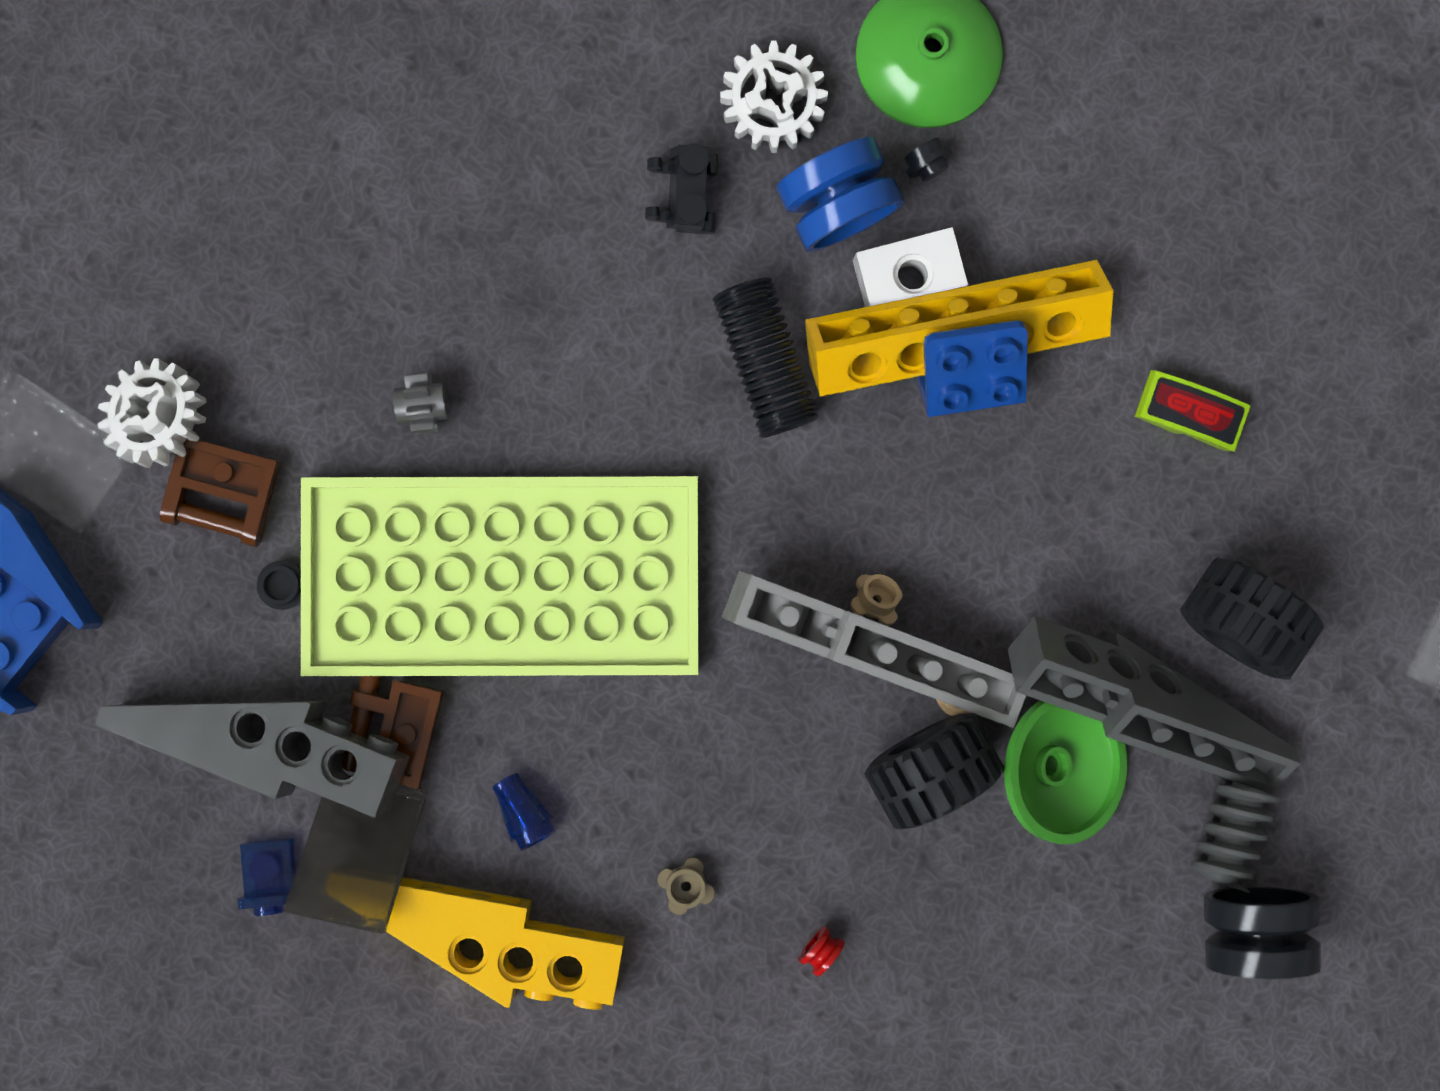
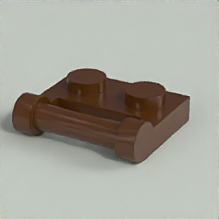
[160,439,281,548]

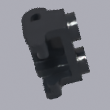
[645,144,718,234]

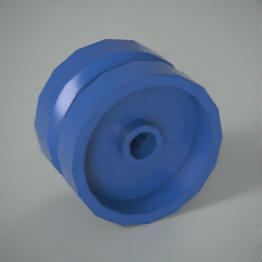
[776,137,905,252]

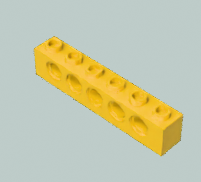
[805,260,1113,397]

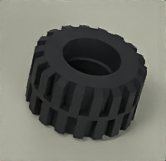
[1180,558,1325,680]
[864,714,1005,829]

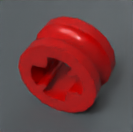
[798,926,845,977]

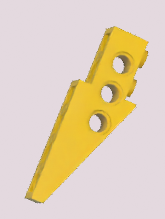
[326,866,625,1010]

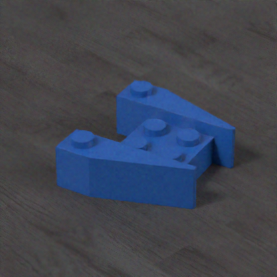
[0,488,103,715]

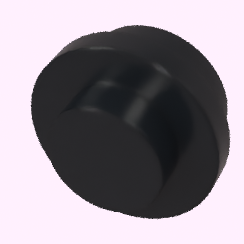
[904,138,953,182]
[257,561,301,610]

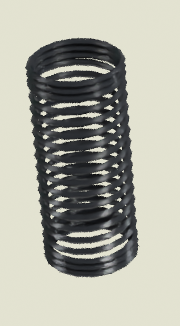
[712,277,819,438]

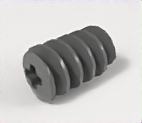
[1190,781,1281,893]

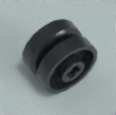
[1204,887,1321,979]

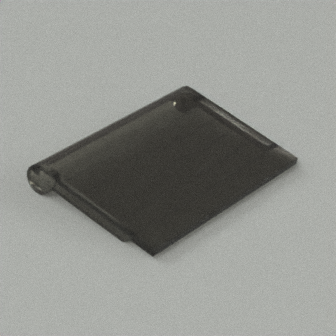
[284,787,427,934]

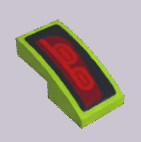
[1134,370,1251,452]

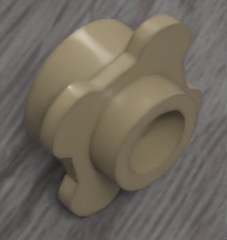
[658,857,714,915]

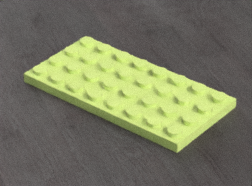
[301,476,699,676]

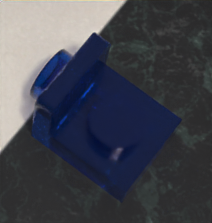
[237,838,298,916]

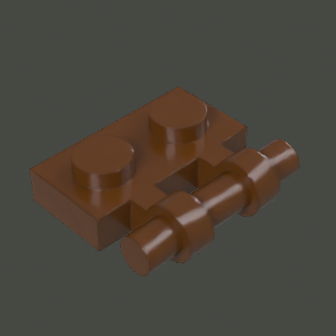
[341,676,444,789]

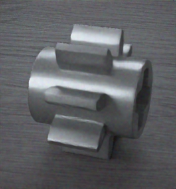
[393,372,450,435]

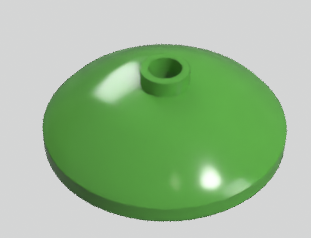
[856,0,1003,128]
[1004,701,1127,844]

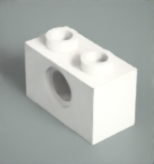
[853,227,968,307]

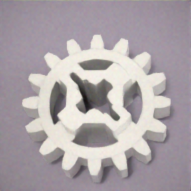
[720,41,828,153]
[98,358,207,468]

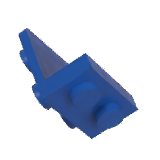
[917,320,1028,417]

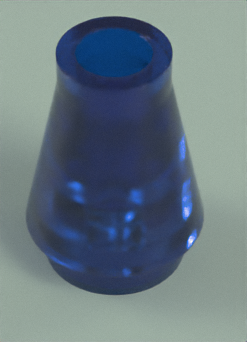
[492,773,556,851]

